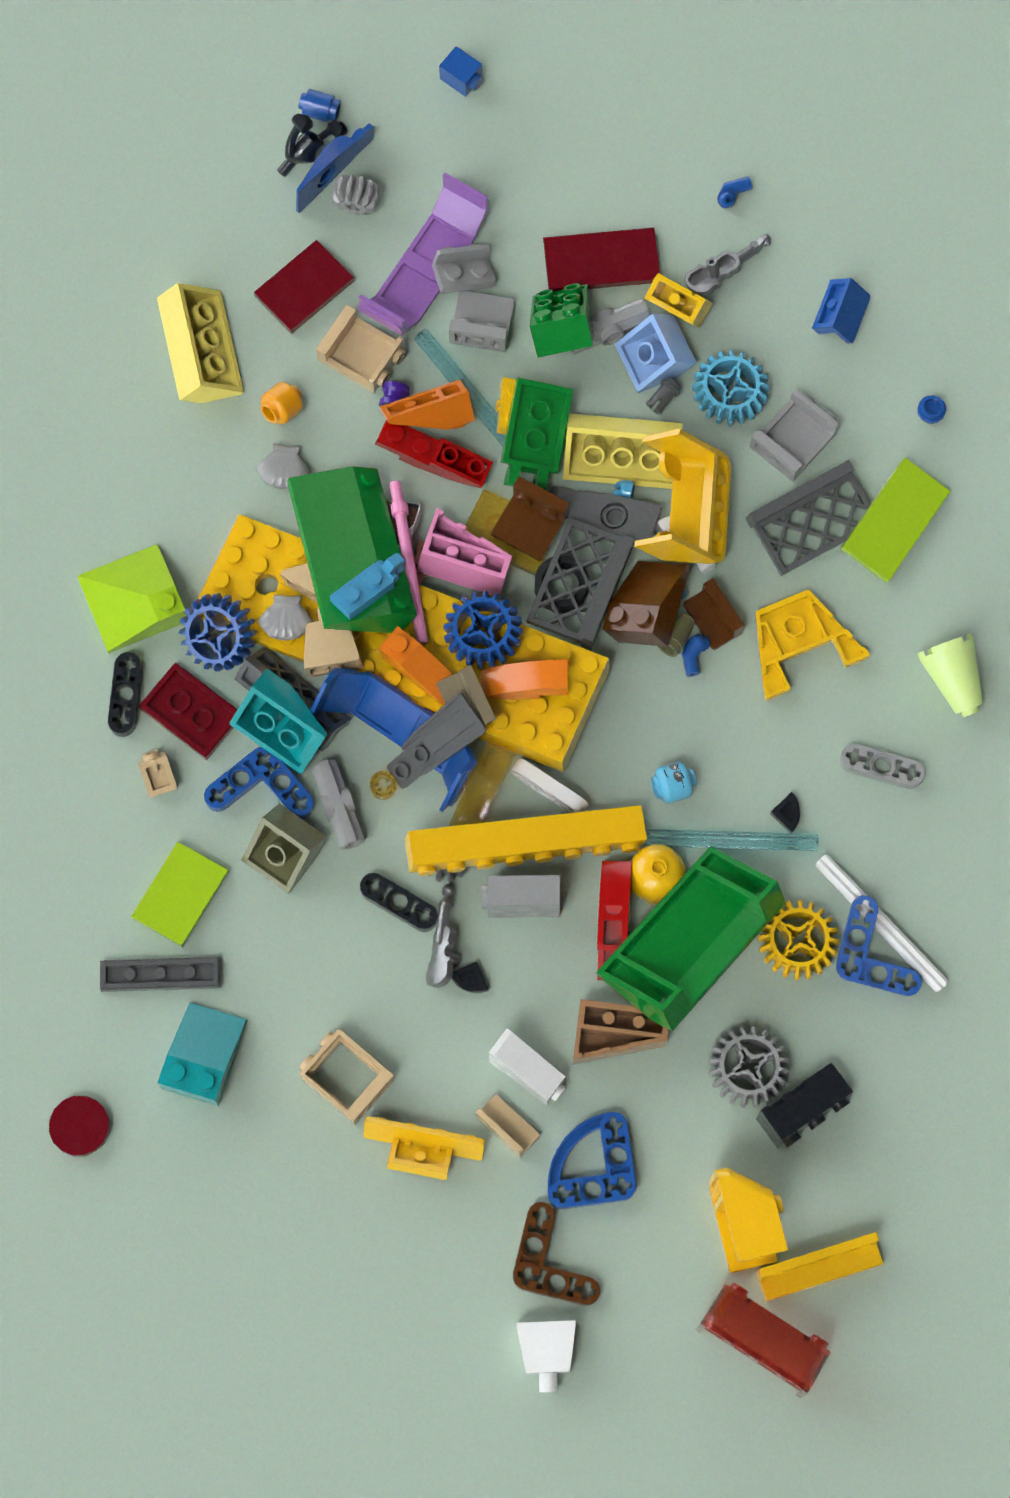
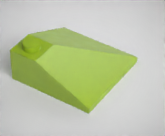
[77,544,187,654]

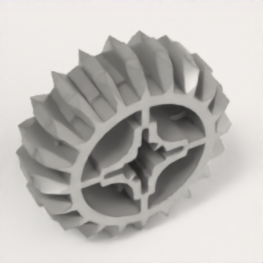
[708,1026,790,1108]

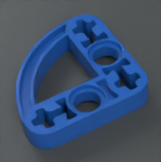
[547,1112,636,1209]

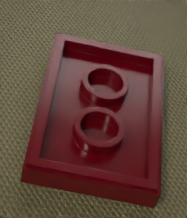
[254,240,354,334]
[138,662,238,760]

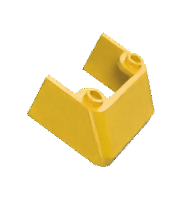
[634,428,731,564]
[708,1167,788,1273]

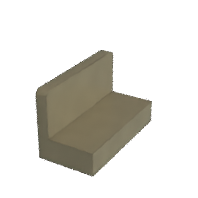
[436,665,496,726]

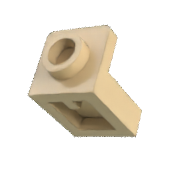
[137,749,178,798]

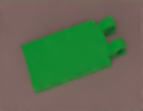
[500,377,573,490]

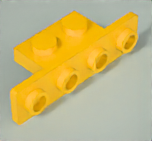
[363,1116,485,1180]

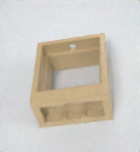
[299,1029,395,1125]

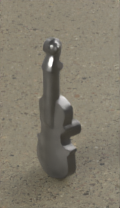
[685,234,771,297]
[426,884,461,988]

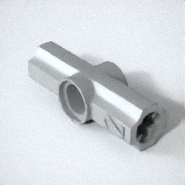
[571,299,650,355]
[312,759,365,850]

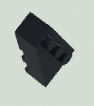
[756,1062,853,1148]

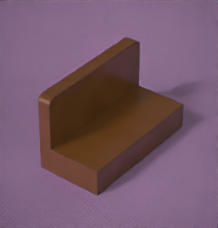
[683,578,744,650]

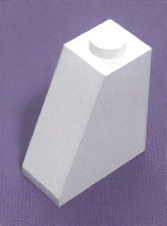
[489,1029,567,1105]

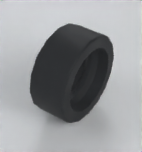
[534,556,589,613]

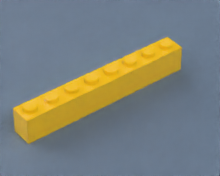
[404,805,647,876]

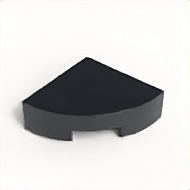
[770,792,800,834]
[451,962,488,993]

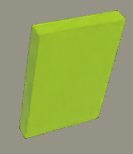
[131,841,229,948]

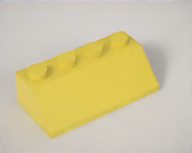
[157,283,244,403]
[563,413,683,489]

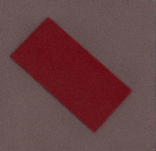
[543,227,660,291]

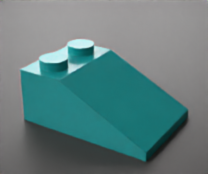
[229,669,327,774]
[157,1002,247,1106]

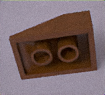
[602,561,690,647]

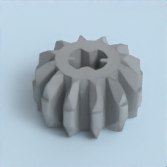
[332,174,379,215]

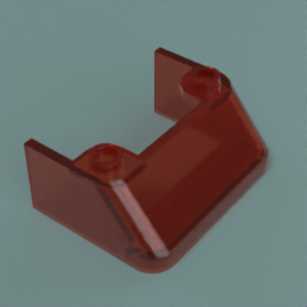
[695,1282,831,1398]

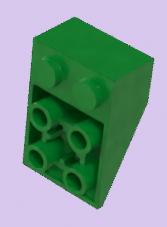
[529,283,594,358]

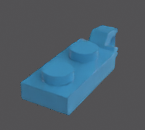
[330,553,405,620]

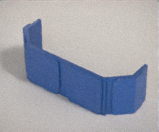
[310,668,477,812]

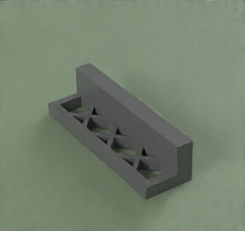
[235,647,352,752]

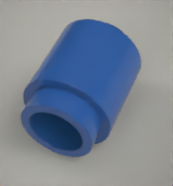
[298,89,341,123]

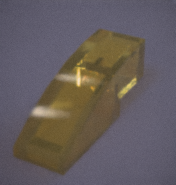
[449,743,515,826]

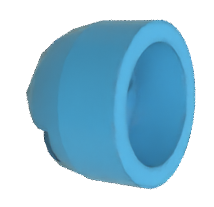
[613,480,635,499]

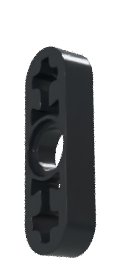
[108,652,142,737]
[360,873,438,932]

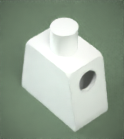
[517,1320,576,1393]

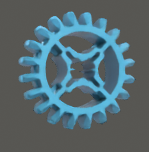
[692,350,769,427]

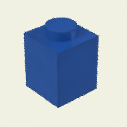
[439,46,483,97]

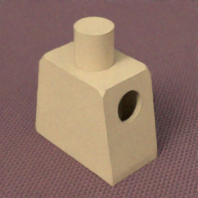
[304,608,363,678]

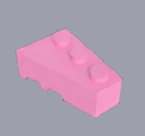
[417,508,512,596]

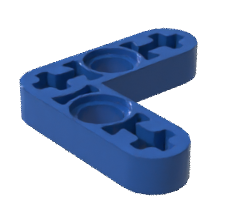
[204,747,314,819]
[836,895,922,996]

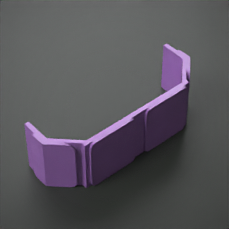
[358,172,490,336]

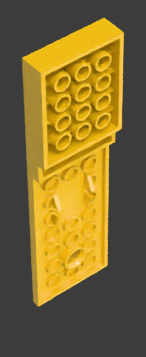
[198,514,610,773]

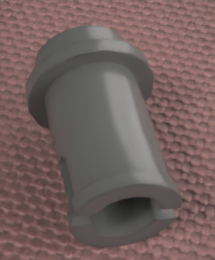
[646,377,681,415]

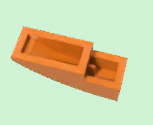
[481,659,569,700]

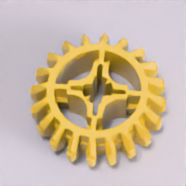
[758,900,839,981]

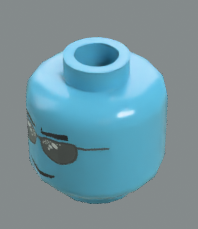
[651,762,697,804]

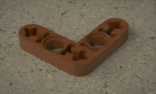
[513,1202,600,1306]

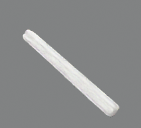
[816,854,948,992]

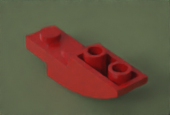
[375,420,493,488]
[597,861,632,981]

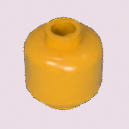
[260,382,303,425]

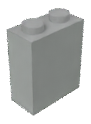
[481,875,560,918]

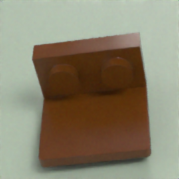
[491,476,569,561]

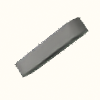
[840,744,925,789]

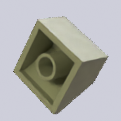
[241,803,327,894]

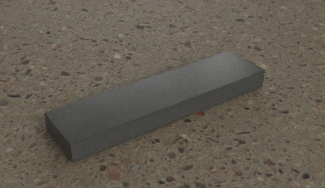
[100,957,221,992]

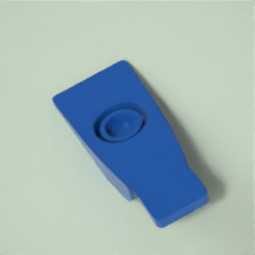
[296,123,374,213]

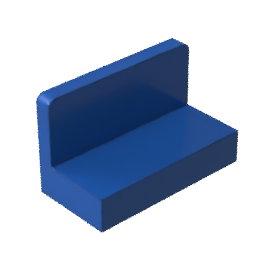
[812,278,871,344]

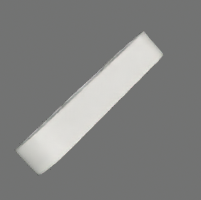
[510,758,589,813]

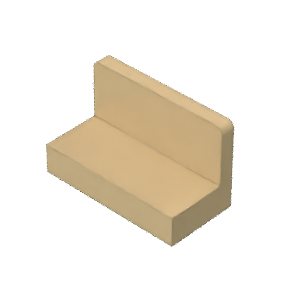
[475,1094,540,1158]

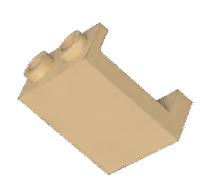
[316,305,406,393]

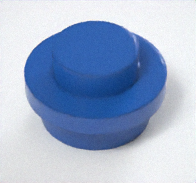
[917,395,946,424]

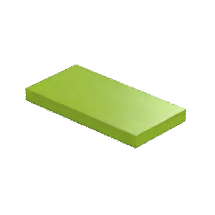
[840,457,950,583]

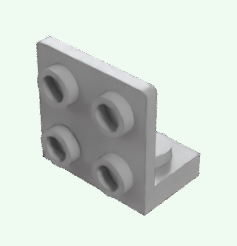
[449,291,515,352]

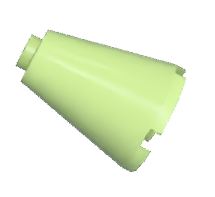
[917,633,983,717]

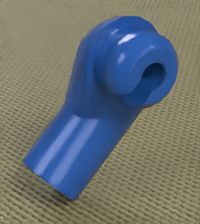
[717,176,752,208]
[682,634,710,677]

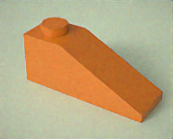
[380,379,475,430]
[379,626,454,706]

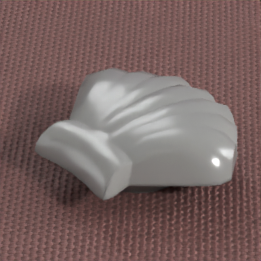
[256,443,310,489]
[258,594,314,640]

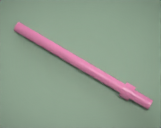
[389,481,428,646]

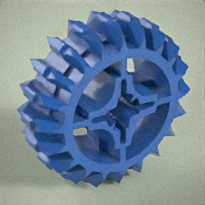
[443,590,523,670]
[179,593,257,672]

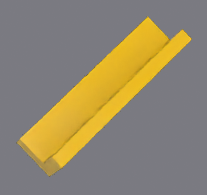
[756,1232,883,1302]

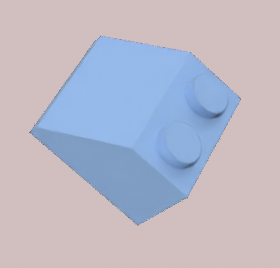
[614,313,697,393]

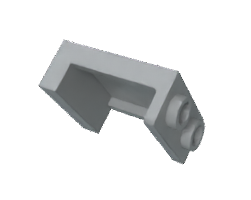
[750,389,839,482]

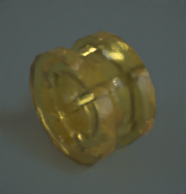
[370,771,396,800]

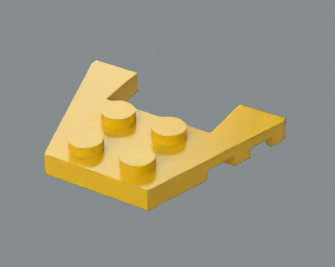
[755,589,870,701]

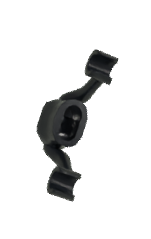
[277,114,348,177]

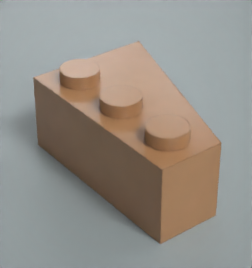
[572,999,669,1065]

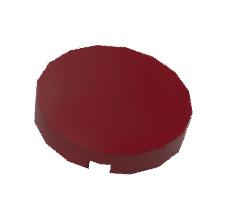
[49,1096,110,1157]

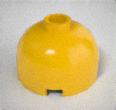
[631,844,686,905]

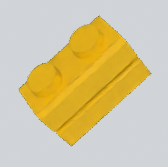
[645,273,713,327]

